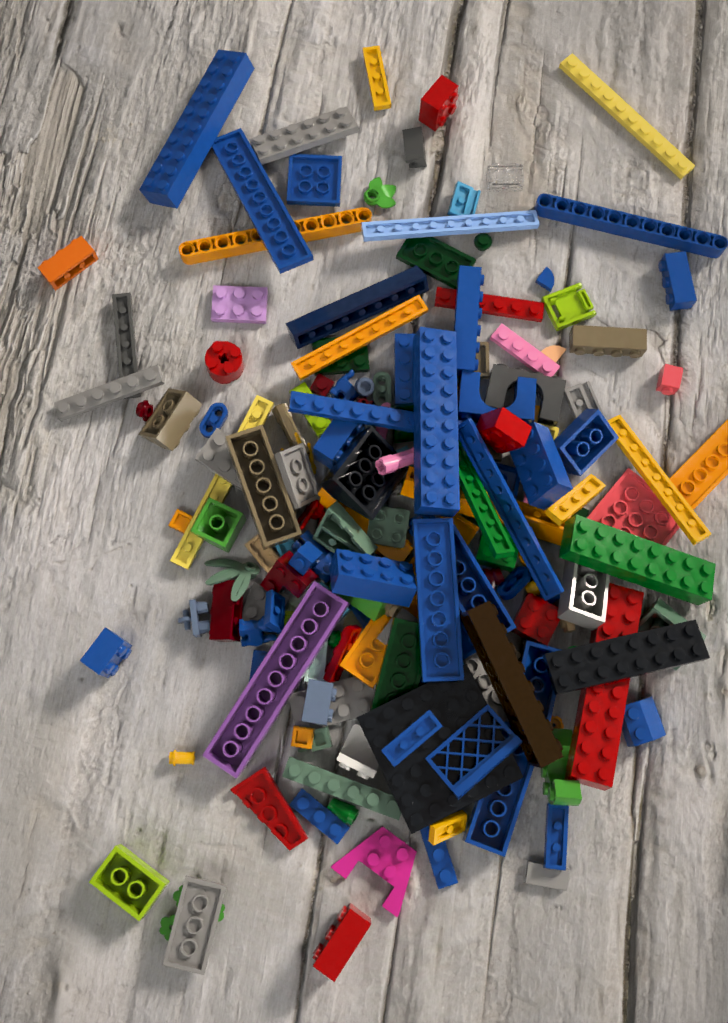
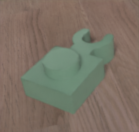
[298,726,333,752]

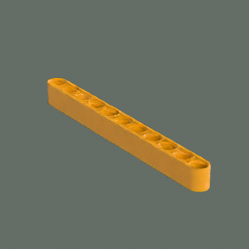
[179,207,372,265]

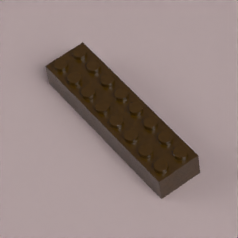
[460,601,564,768]

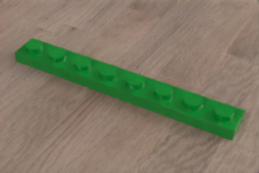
[458,440,515,559]

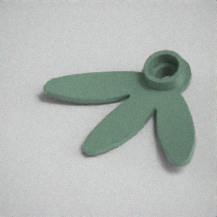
[204,559,260,601]

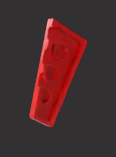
[230,766,308,851]

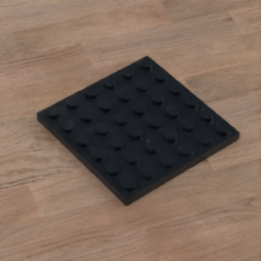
[357,664,523,834]

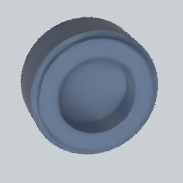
[355,377,374,396]

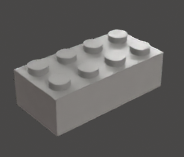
[557,560,610,631]

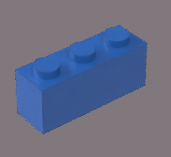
[658,251,697,311]

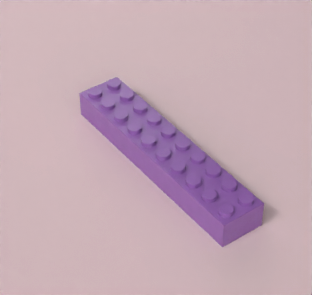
[202,581,350,778]

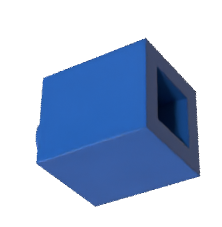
[288,541,323,576]

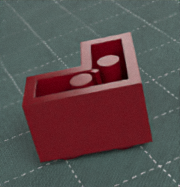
[260,550,318,598]

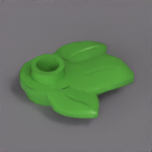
[364,177,396,209]

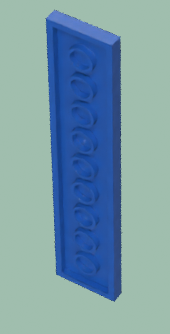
[211,128,314,274]

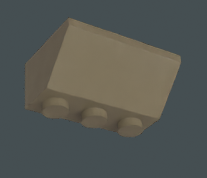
[139,388,203,451]

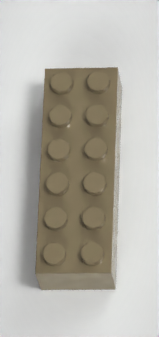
[225,424,302,550]

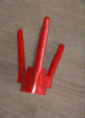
[297,500,325,530]

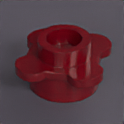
[136,400,153,422]

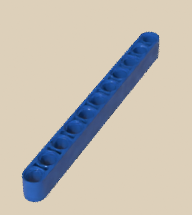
[534,193,728,258]

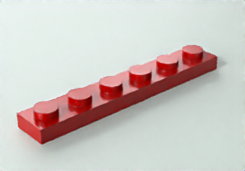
[434,287,545,322]

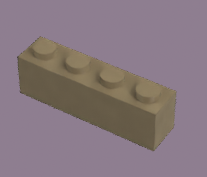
[569,325,647,358]

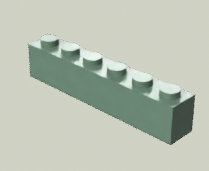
[282,757,401,820]

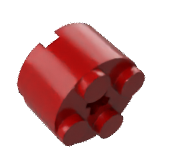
[205,341,244,384]

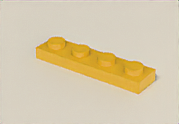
[362,46,391,111]
[545,474,606,526]

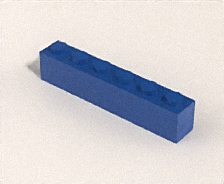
[454,265,484,376]

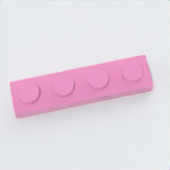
[490,323,560,377]

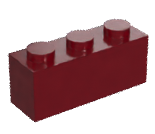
[209,580,244,642]

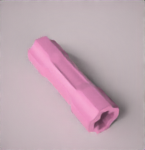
[375,447,414,476]

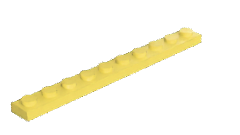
[559,53,695,179]
[170,395,274,570]

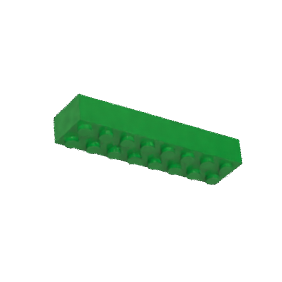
[559,514,716,605]

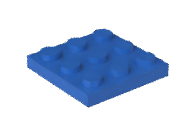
[287,154,342,207]

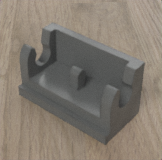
[402,126,427,168]

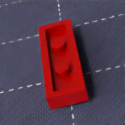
[323,625,362,683]

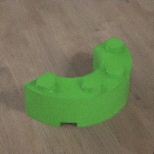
[541,728,582,806]

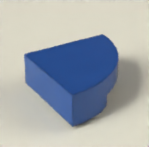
[535,267,554,292]

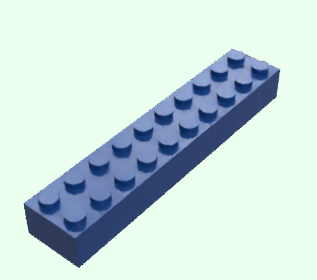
[139,50,255,209]
[413,327,460,518]

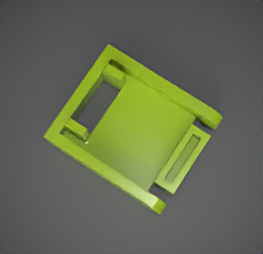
[541,283,597,332]

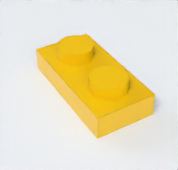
[428,810,467,846]

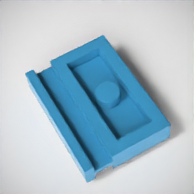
[447,181,481,216]

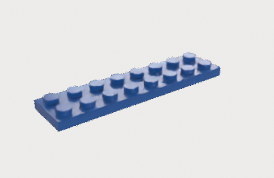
[412,518,464,682]

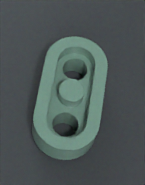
[373,372,392,406]

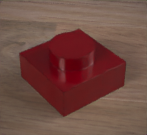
[309,373,335,397]

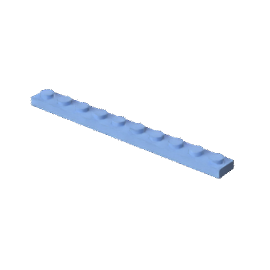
[361,210,540,242]

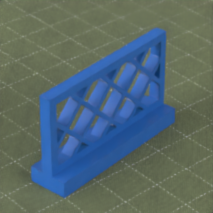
[425,704,522,800]

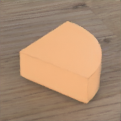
[541,345,566,363]

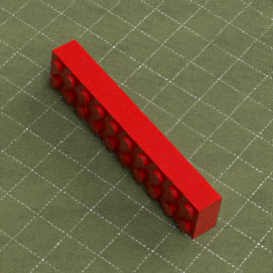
[564,583,644,791]

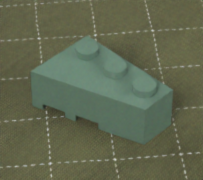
[312,501,378,556]

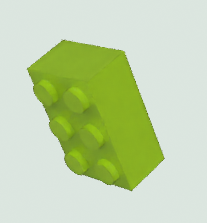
[89,844,170,921]

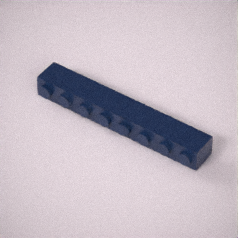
[286,265,429,349]

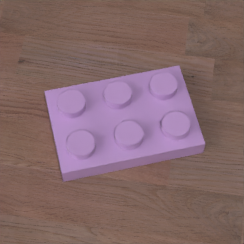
[211,285,268,324]

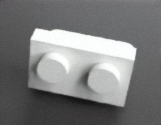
[336,724,379,780]

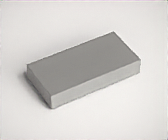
[525,861,570,891]

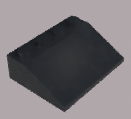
[320,426,409,521]

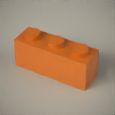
[37,236,98,291]

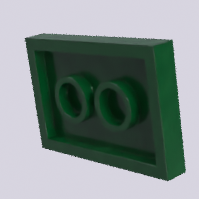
[312,337,370,376]

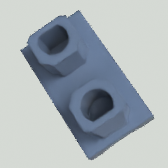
[178,599,211,638]

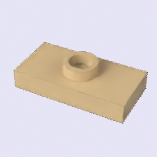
[245,534,280,574]

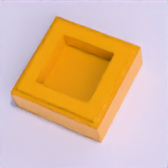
[168,509,193,534]
[291,725,315,749]

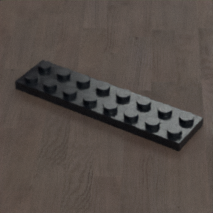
[543,619,710,696]

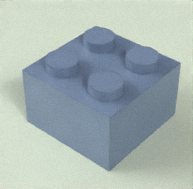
[301,679,337,726]

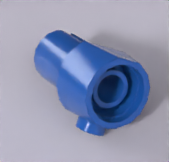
[291,530,334,583]

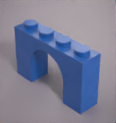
[458,370,537,425]

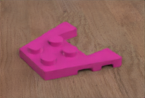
[331,826,417,917]

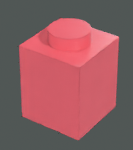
[656,364,683,395]

